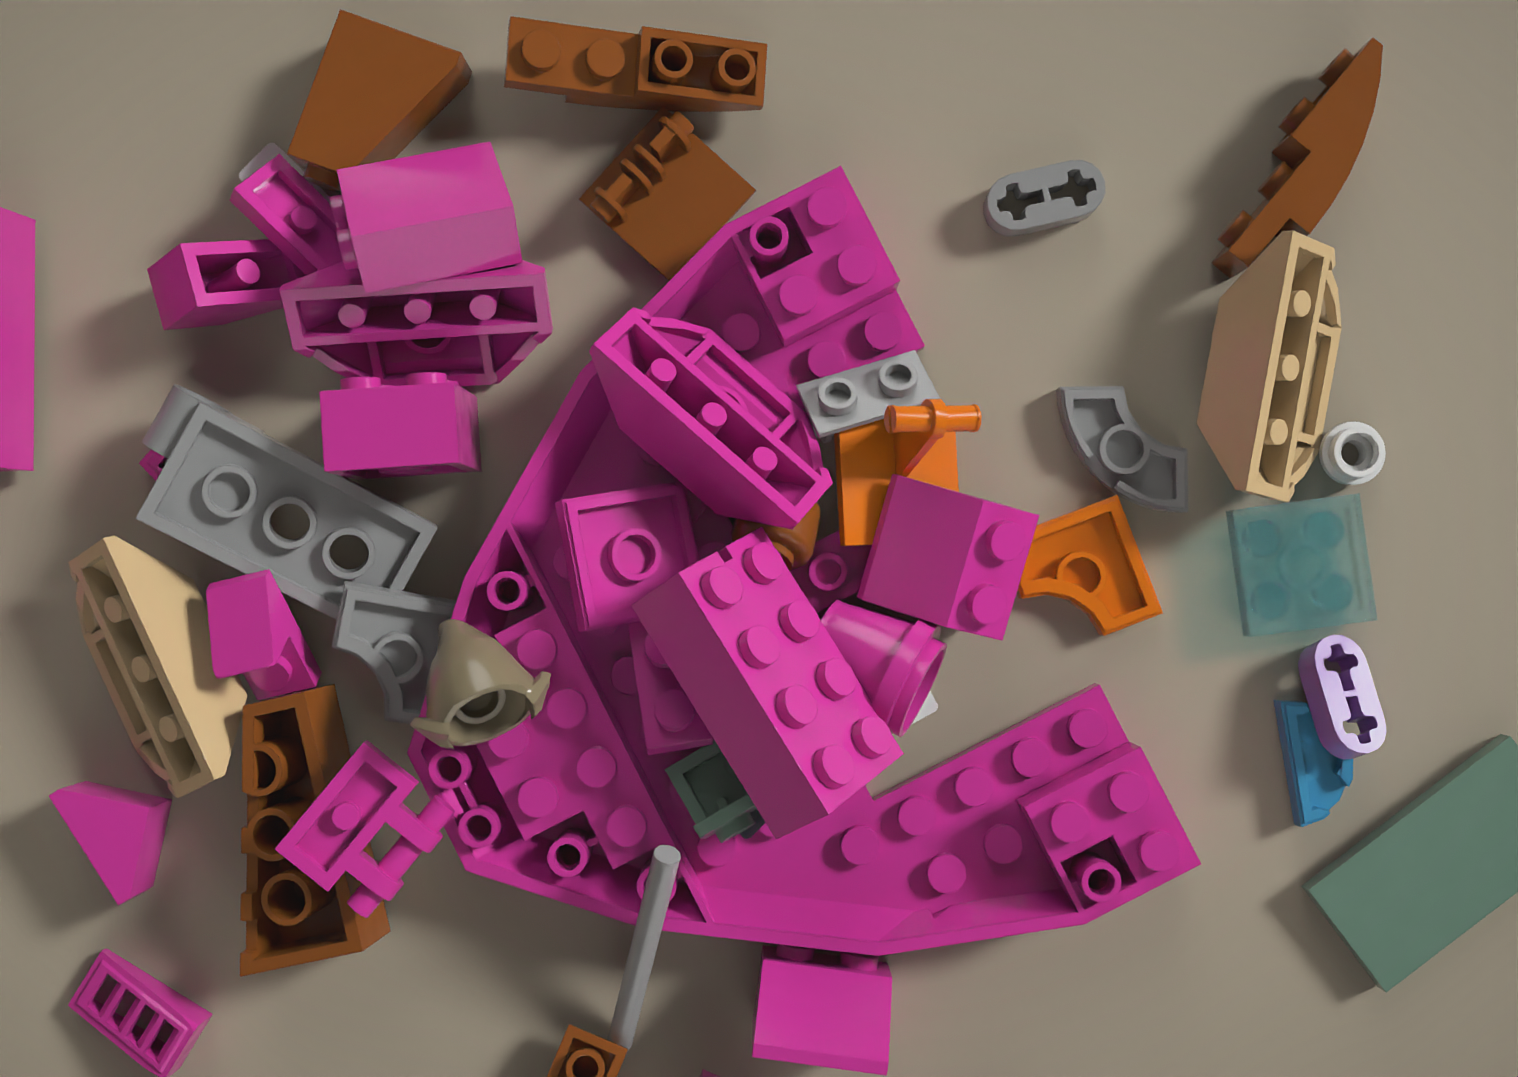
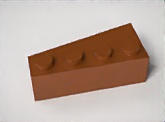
[240,684,391,977]

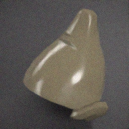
[409,619,551,749]

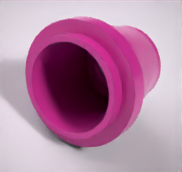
[821,600,947,737]

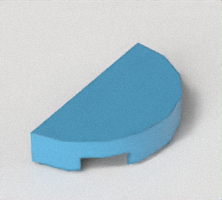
[1273,700,1353,827]

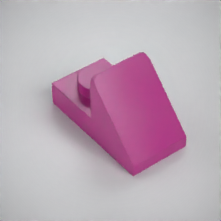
[206,569,322,700]

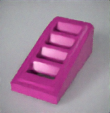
[68,948,213,1077]

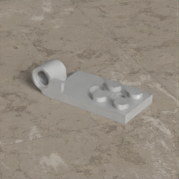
[135,384,438,620]

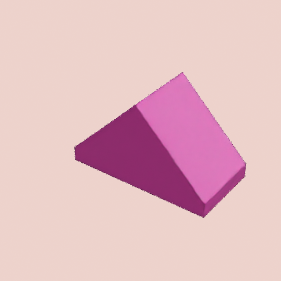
[49,781,173,906]

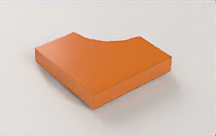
[1017,495,1163,636]

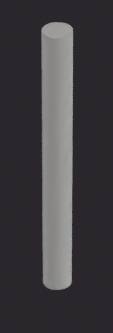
[607,845,681,1050]

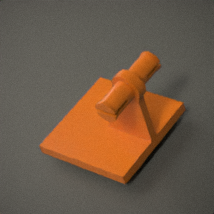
[834,399,982,546]

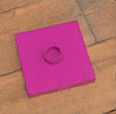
[555,481,699,632]

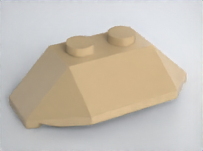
[1197,230,1342,503]
[68,536,248,798]

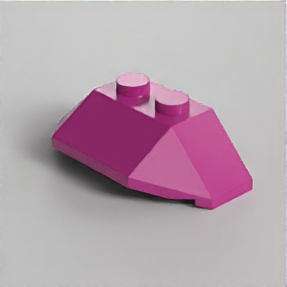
[280,260,553,386]
[589,307,833,530]

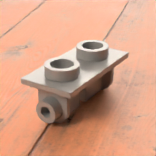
[796,350,940,443]

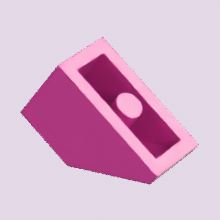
[147,239,306,330]

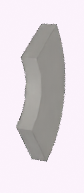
[1056,386,1188,513]

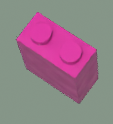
[329,141,523,294]

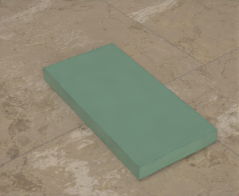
[1301,734,1518,993]

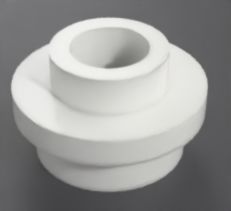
[1319,422,1386,485]

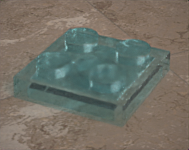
[1226,493,1377,637]

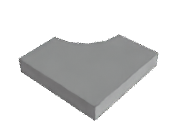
[332,581,457,724]

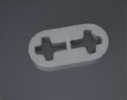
[983,160,1105,236]

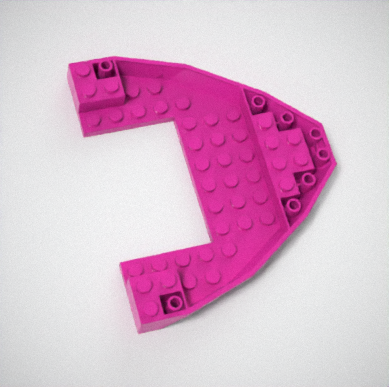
[407,166,1201,956]

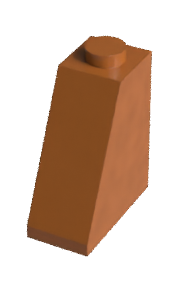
[287,9,472,192]

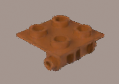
[579,107,756,281]

